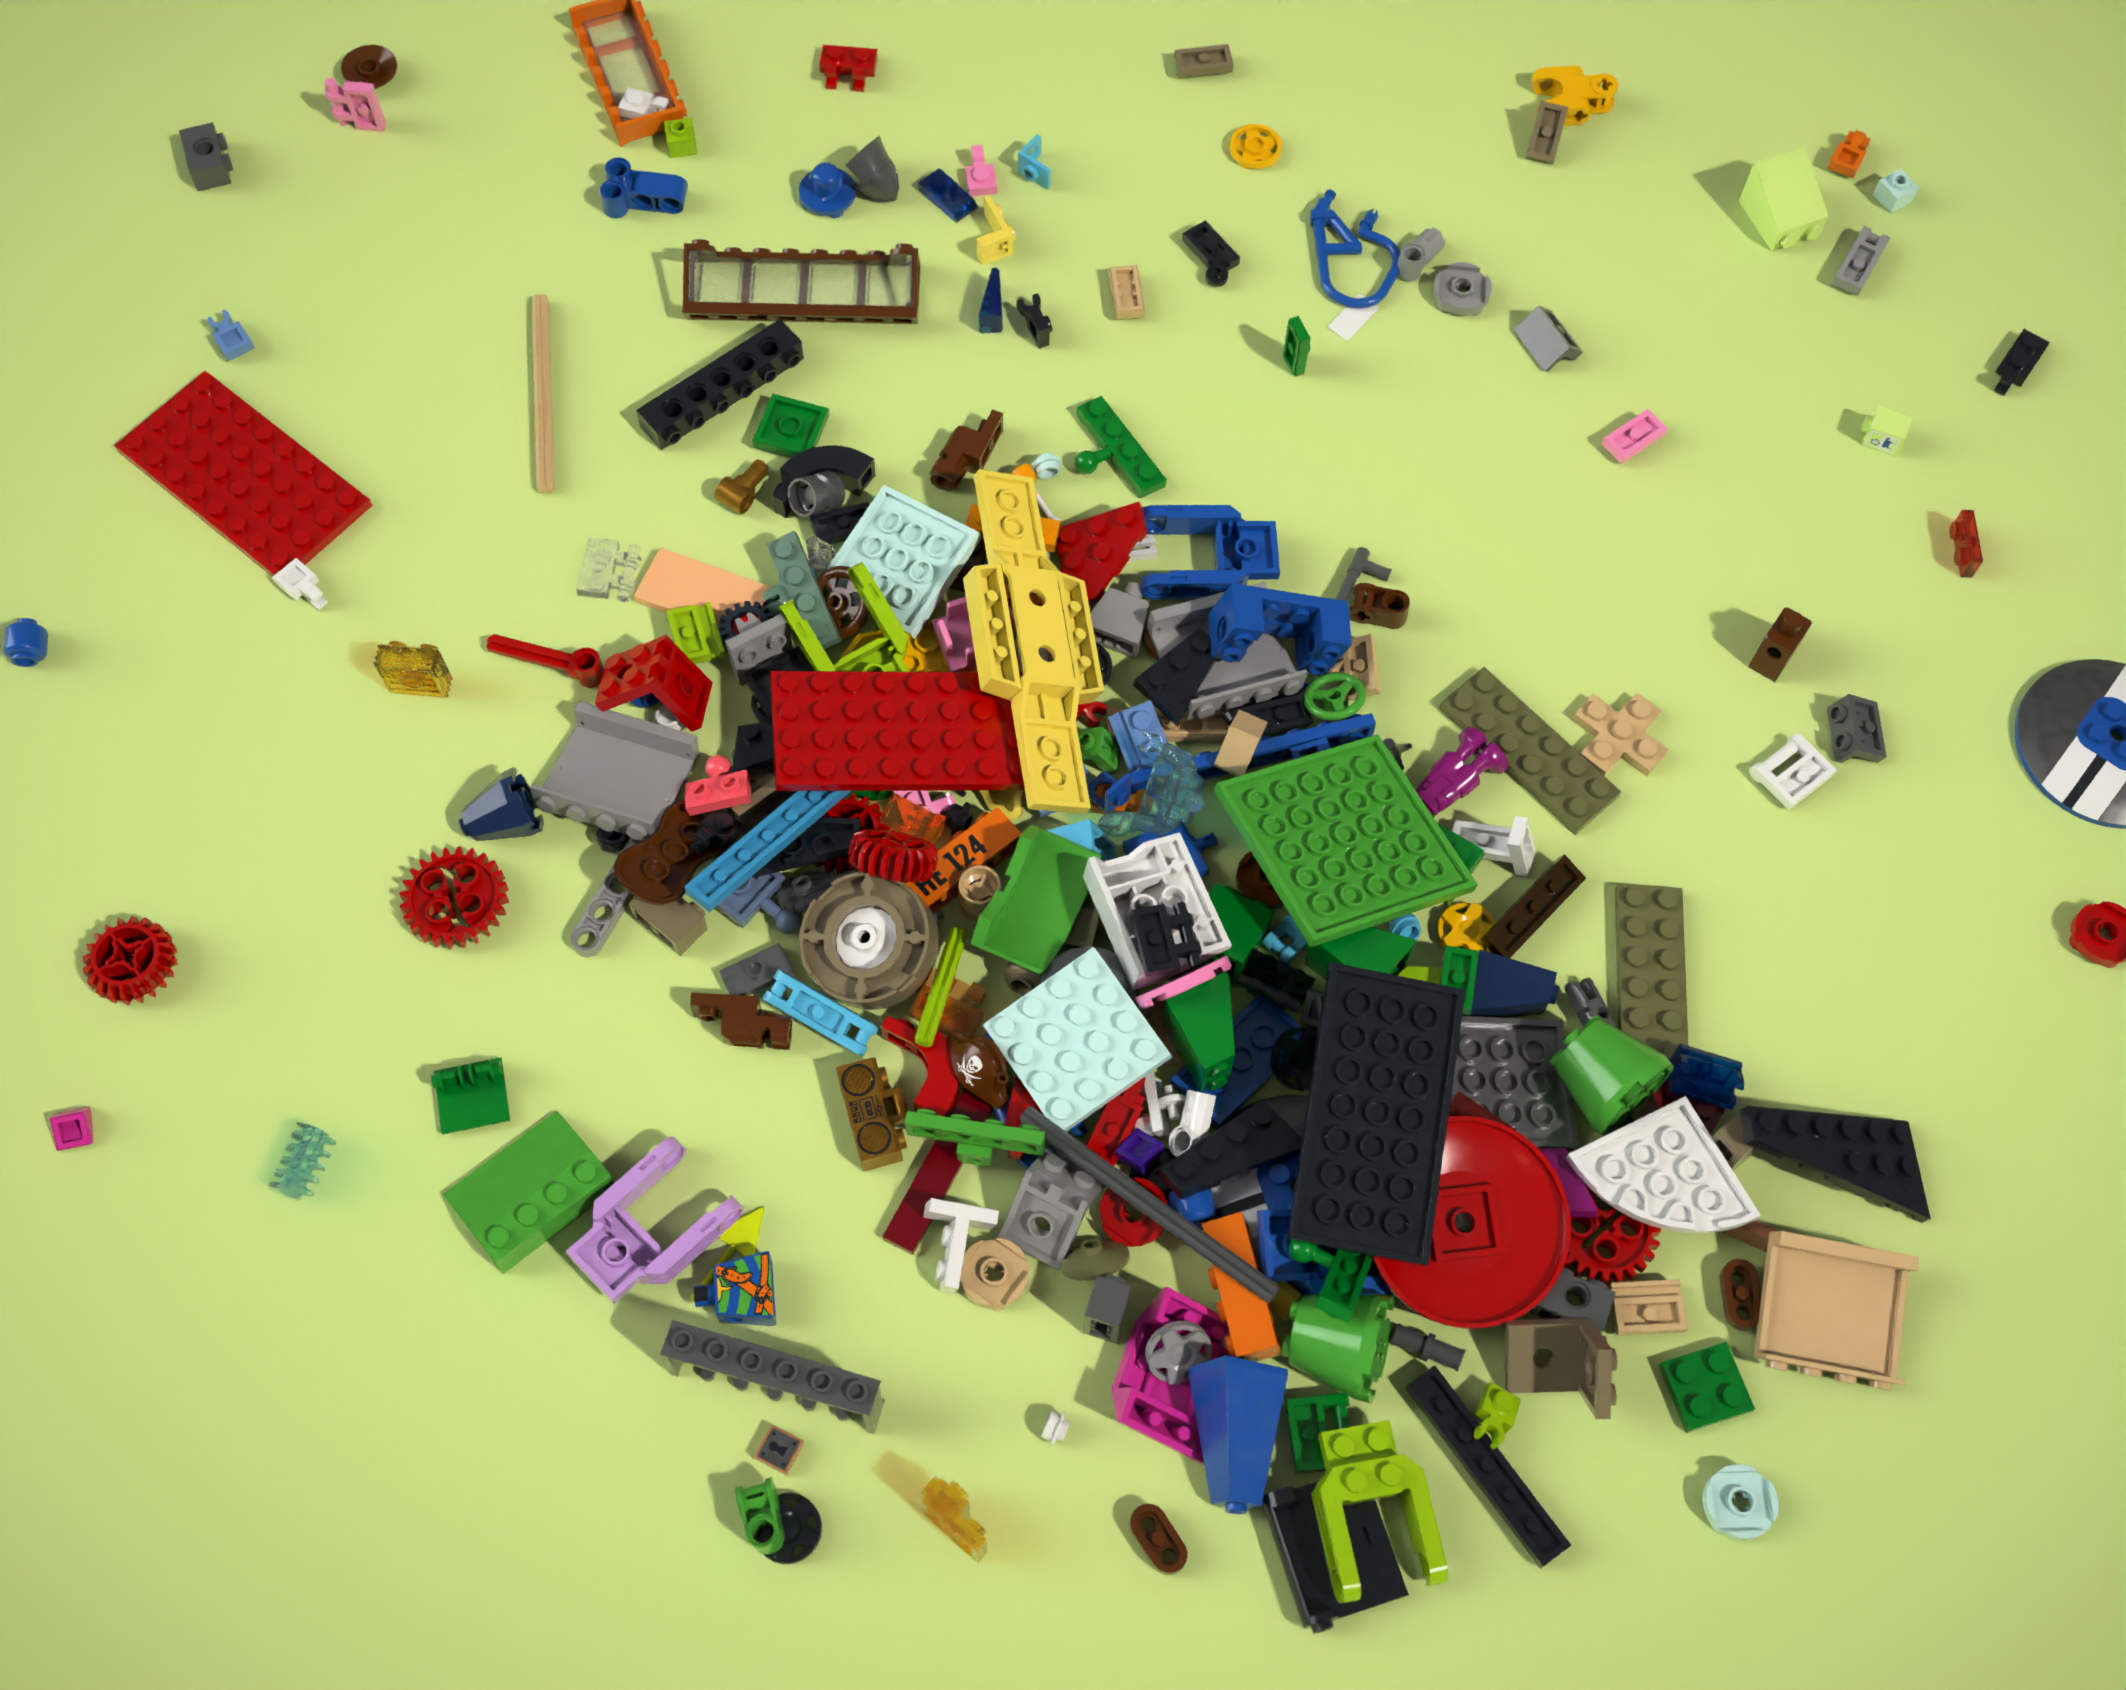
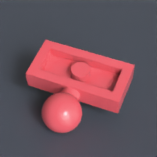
[685,755,751,816]

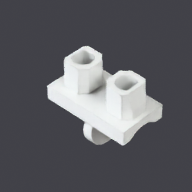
[1135,1072,1185,1140]

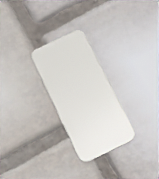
[1328,294,1379,340]

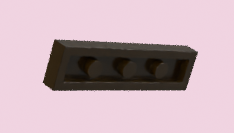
[1480,854,1586,958]

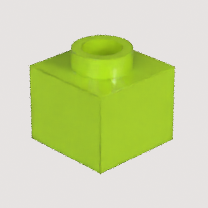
[664,118,698,158]

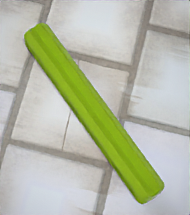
[915,927,967,1048]

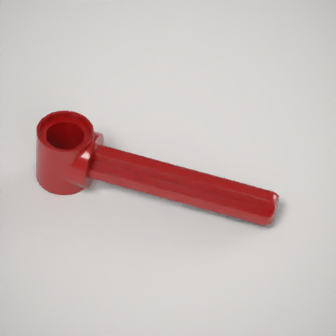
[486,634,604,688]

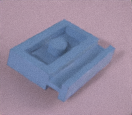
[1108,700,1174,773]

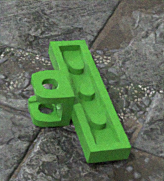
[904,1109,1046,1167]

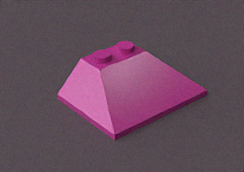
[1111,1287,1236,1465]

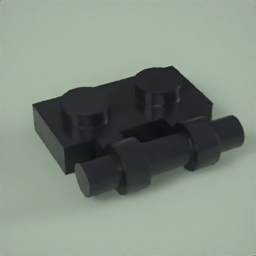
[1130,902,1202,977]
[1236,950,1316,1013]

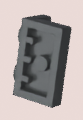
[1827,694,1887,763]

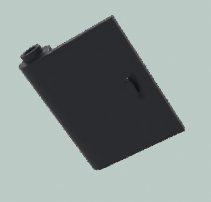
[1262,1481,1409,1634]

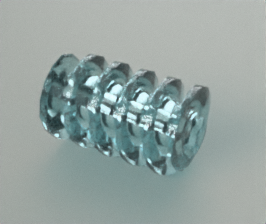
[268,1122,337,1201]

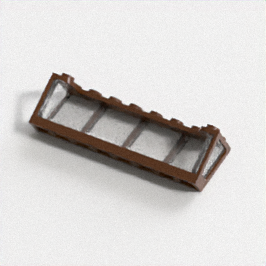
[682,239,921,324]

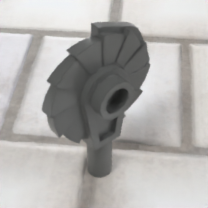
[775,869,860,913]

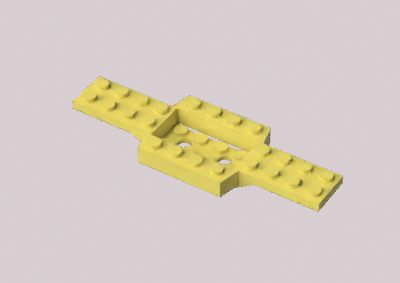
[963,469,1104,814]

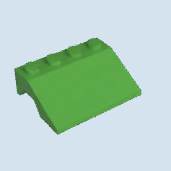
[443,1111,615,1274]

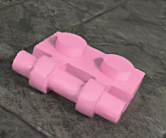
[325,78,386,131]

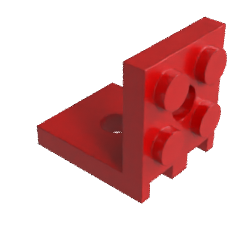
[594,635,713,732]

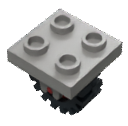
[718,601,793,686]

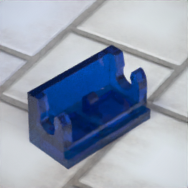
[1667,1043,1745,1110]

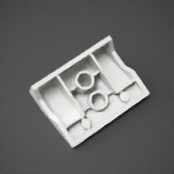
[1083,832,1232,991]

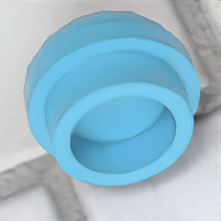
[1388,913,1421,941]

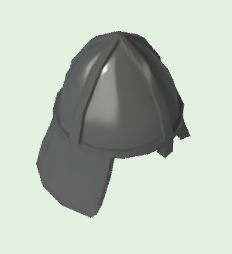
[846,135,899,202]

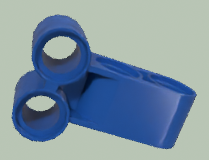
[600,157,688,218]

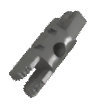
[1564,978,1617,1027]

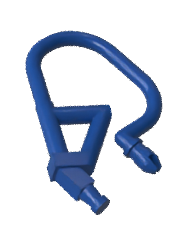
[1310,189,1400,309]

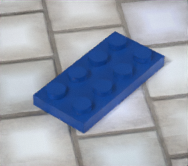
[1170,995,1303,1129]

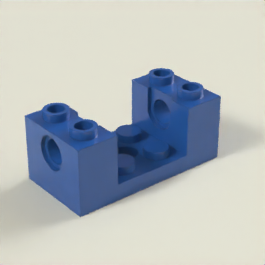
[1208,583,1352,675]

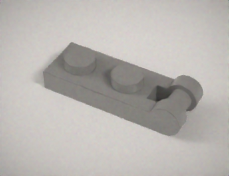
[1832,226,1890,296]

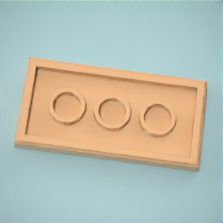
[634,548,771,630]

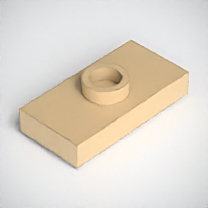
[1109,265,1145,320]

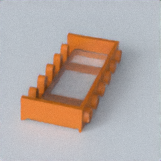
[568,0,687,147]

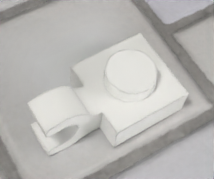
[618,88,669,119]
[272,558,328,611]

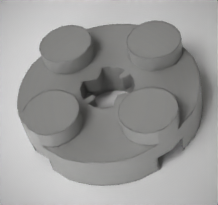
[1433,262,1492,316]

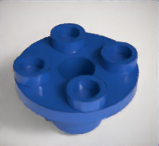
[799,163,856,218]

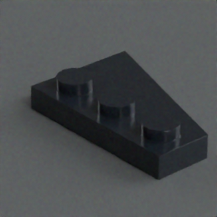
[756,815,861,877]

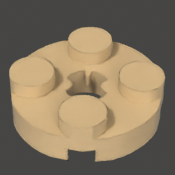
[960,1238,1029,1311]

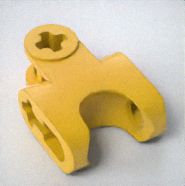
[1531,66,1618,126]

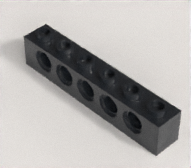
[636,319,804,450]

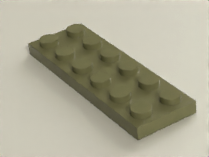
[1439,667,1621,835]
[1615,883,1689,1075]

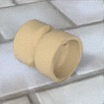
[958,865,1001,922]

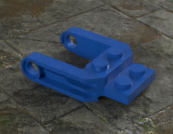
[1141,505,1280,600]
[1257,1202,1394,1295]

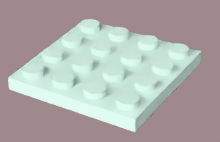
[823,485,983,639]
[983,947,1172,1132]

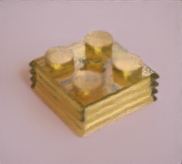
[373,641,453,698]

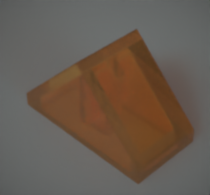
[879,792,947,846]

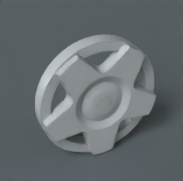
[1145,1321,1212,1385]

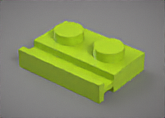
[666,602,725,664]

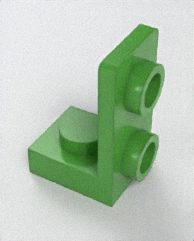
[1077,726,1120,773]

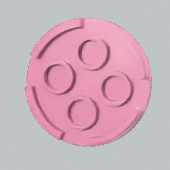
[1135,955,1232,1009]

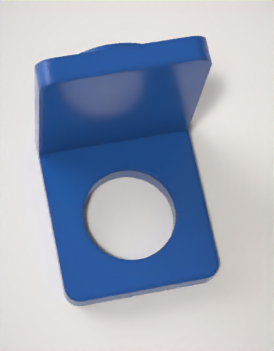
[1087,771,1132,815]

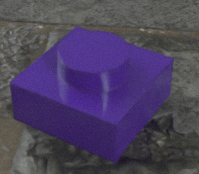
[1115,1128,1165,1174]

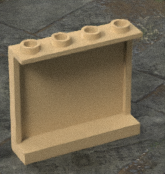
[1754,1231,1919,1391]

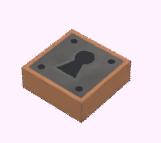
[754,1425,804,1476]

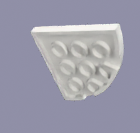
[1566,1096,1761,1233]

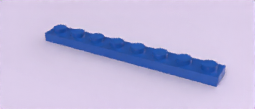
[1129,713,1376,795]

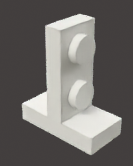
[1452,816,1536,878]
[923,1198,999,1294]

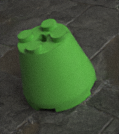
[1549,1015,1674,1136]
[1282,1293,1394,1403]

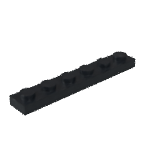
[1405,1365,1571,1569]

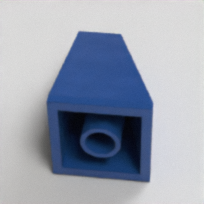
[1189,1355,1288,1515]

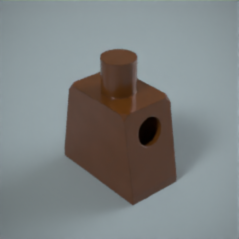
[1748,607,1812,682]

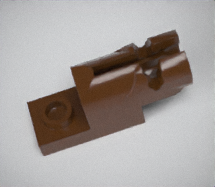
[929,409,1003,491]
[690,992,792,1050]

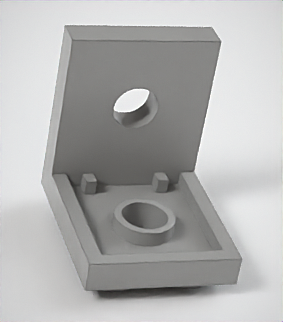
[998,1145,1106,1270]

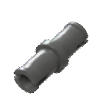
[1391,1323,1466,1372]

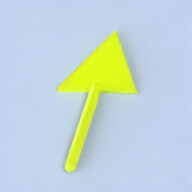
[690,1206,764,1301]

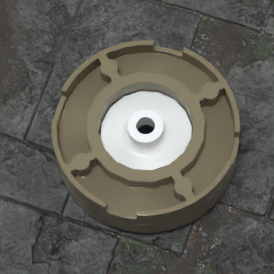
[799,872,939,1010]

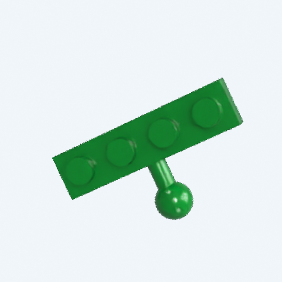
[1074,396,1167,498]
[1289,1241,1373,1323]

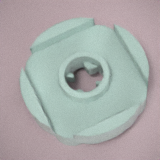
[1702,1464,1779,1540]

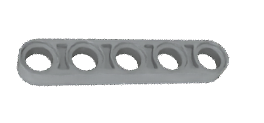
[571,837,645,958]

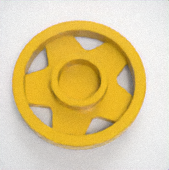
[1229,124,1282,170]
[1436,902,1496,953]

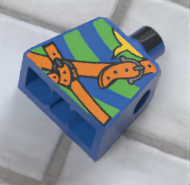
[694,1251,777,1326]

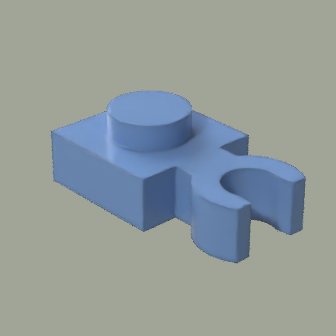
[207,310,254,361]

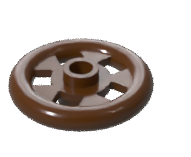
[817,566,870,639]

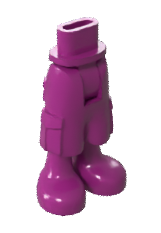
[1415,726,1509,818]

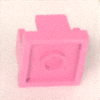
[932,597,977,672]

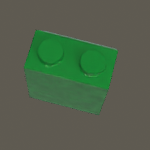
[1206,883,1275,988]
[1304,927,1416,981]
[1162,971,1235,1092]

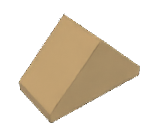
[1213,710,1268,776]

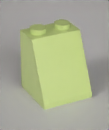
[1739,147,1829,251]

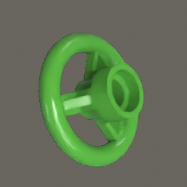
[1304,672,1366,721]

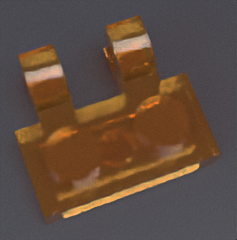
[909,973,986,1036]

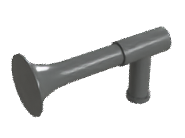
[1335,547,1392,620]

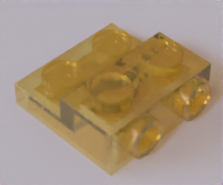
[921,1476,987,1563]

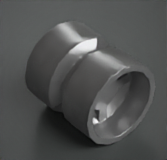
[787,471,845,517]

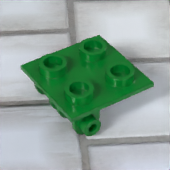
[431,1057,511,1135]

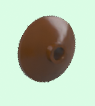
[341,45,398,88]

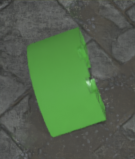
[970,824,1102,975]

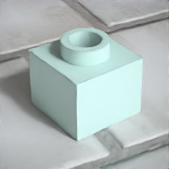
[1872,169,1919,214]

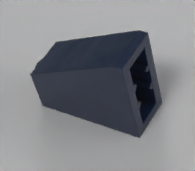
[1462,950,1560,1018]

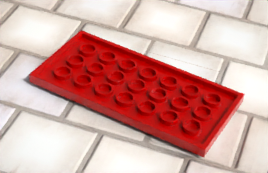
[114,371,372,577]
[770,671,1025,791]

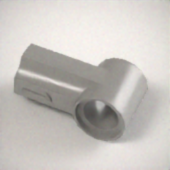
[1397,227,1446,282]

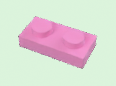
[1602,409,1668,464]

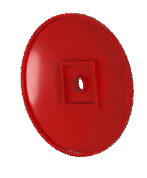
[1371,1116,1571,1329]

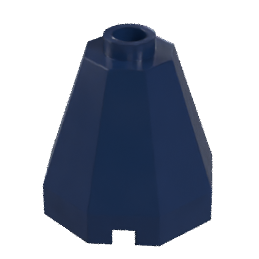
[459,767,544,841]

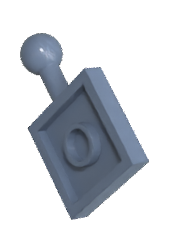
[715,840,802,934]

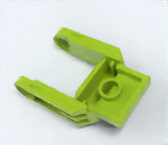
[778,562,909,672]
[1311,1420,1448,1604]

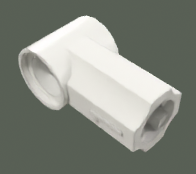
[1168,1090,1216,1156]

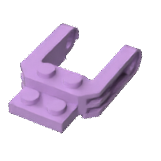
[566,1136,744,1304]

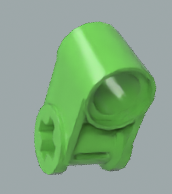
[735,1477,785,1555]

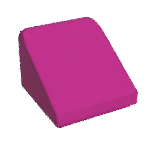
[49,1106,93,1151]

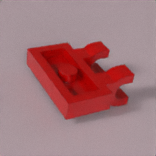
[819,44,878,92]

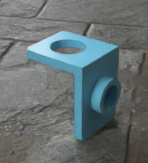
[1018,134,1051,190]

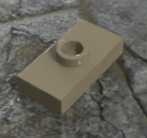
[1174,44,1233,78]
[1526,101,1568,164]

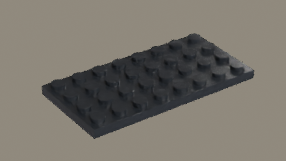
[1286,962,1466,1267]

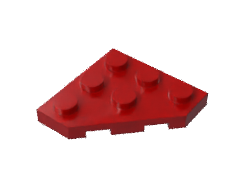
[1057,502,1148,606]

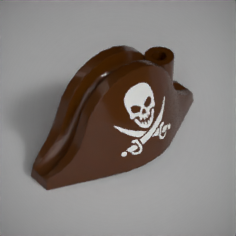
[947,1031,1009,1109]

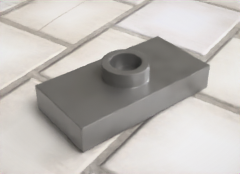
[719,943,794,996]

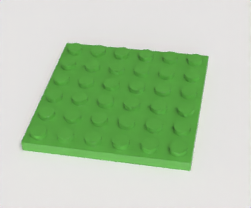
[1213,734,1478,948]

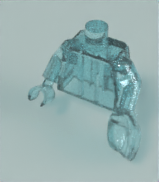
[1097,732,1205,837]

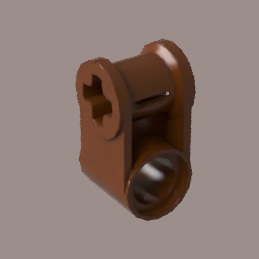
[1349,583,1410,629]

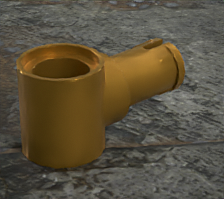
[714,459,769,515]

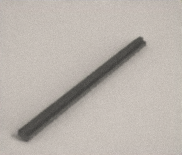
[1019,1107,1279,1303]

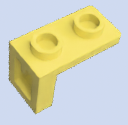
[977,195,1016,265]

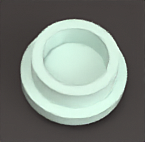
[1032,453,1062,479]

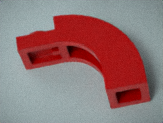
[881,1016,959,1117]

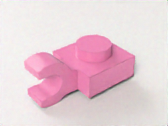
[966,145,997,197]

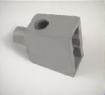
[1090,582,1150,660]

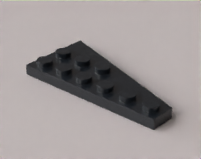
[1739,1106,1931,1223]

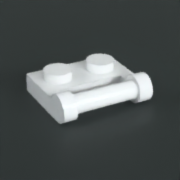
[1749,733,1837,810]

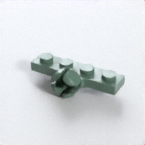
[762,531,842,649]

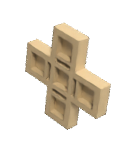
[1572,693,1669,776]

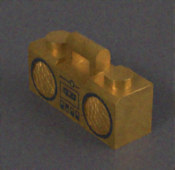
[836,1058,908,1172]

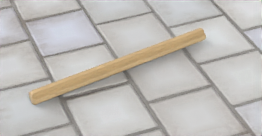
[532,294,554,494]

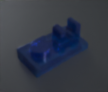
[919,168,977,223]

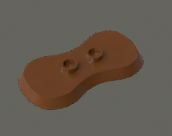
[614,801,733,905]

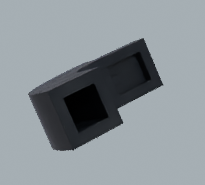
[772,445,876,518]

